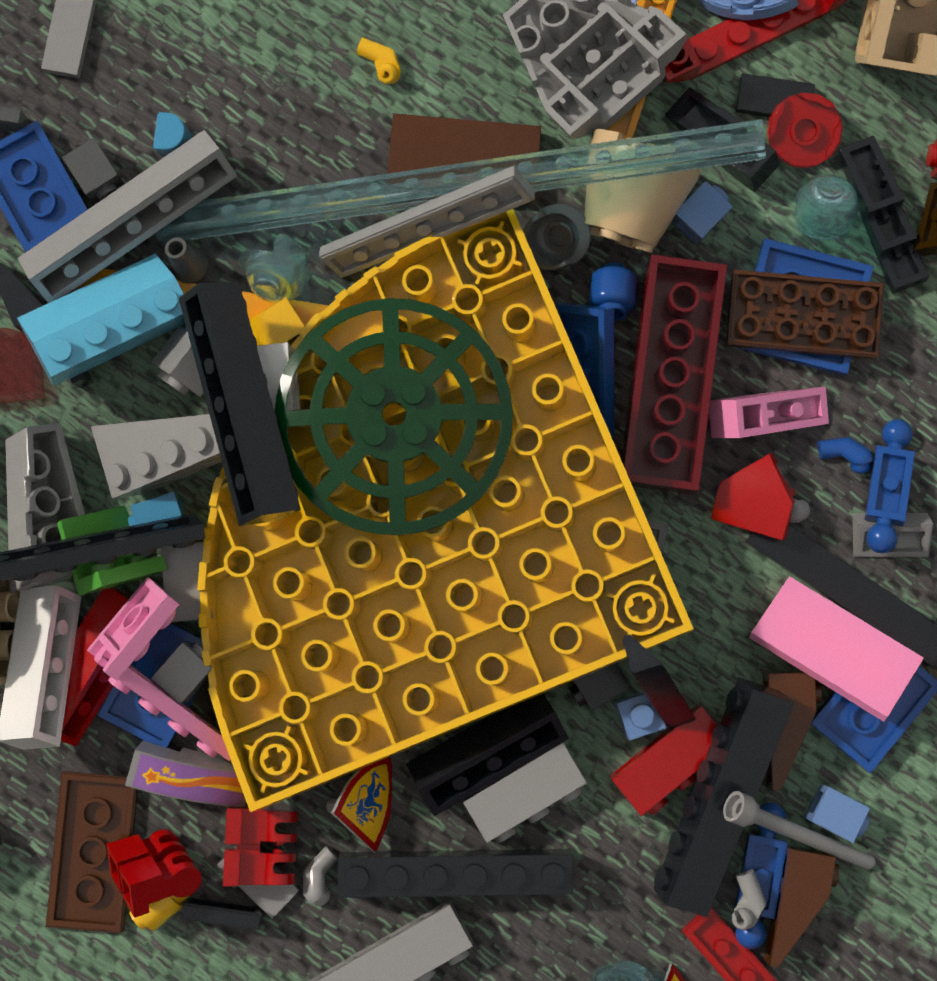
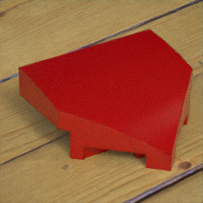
[711,452,796,541]

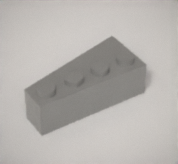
[5,423,85,593]

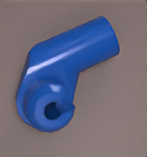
[817,437,873,474]

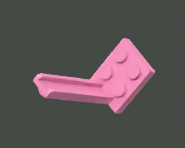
[87,576,231,762]

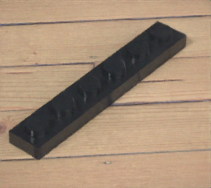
[0,513,205,581]

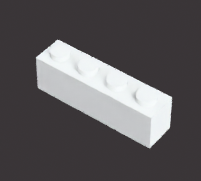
[0,585,81,750]

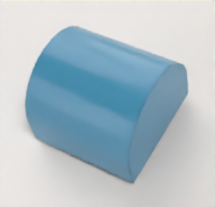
[153,112,193,158]

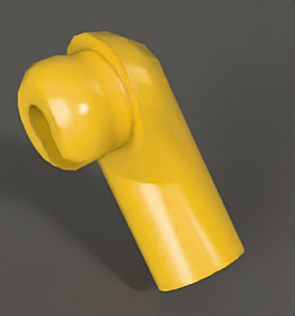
[356,37,401,84]

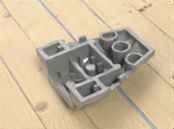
[503,0,687,140]

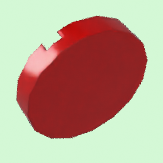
[766,92,843,168]

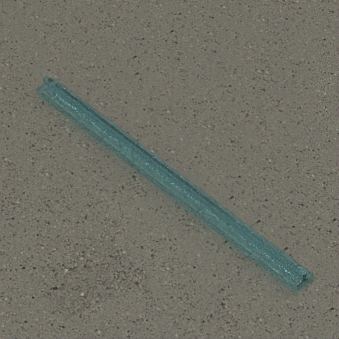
[155,119,766,243]

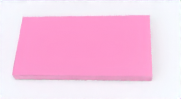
[749,576,924,722]

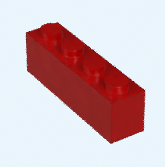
[61,587,131,746]

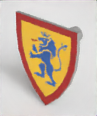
[326,757,392,853]

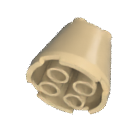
[584,129,703,254]

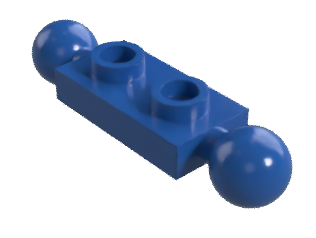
[864,419,915,554]
[734,803,788,949]

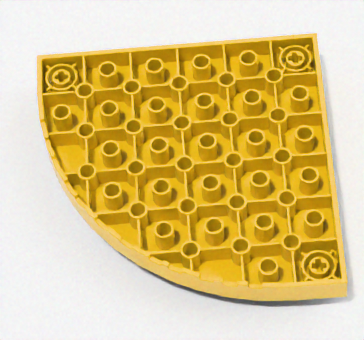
[197,209,694,812]

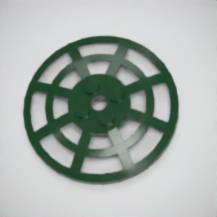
[275,298,513,536]

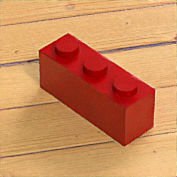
[609,705,717,816]

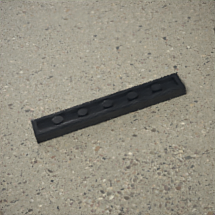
[745,525,937,670]

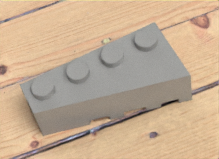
[91,414,222,499]

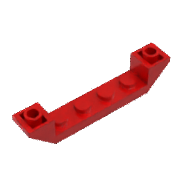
[665,0,847,83]

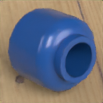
[588,262,638,321]

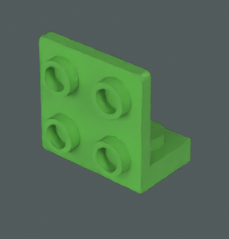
[57,506,168,596]

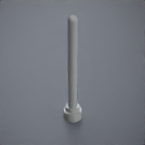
[723,791,876,870]

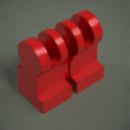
[223,807,298,886]
[106,829,202,918]

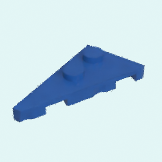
[554,302,614,439]

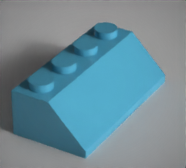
[17,254,185,387]

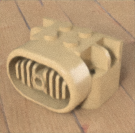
[855,0,937,76]

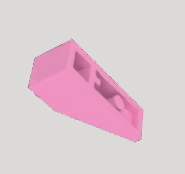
[709,387,829,438]

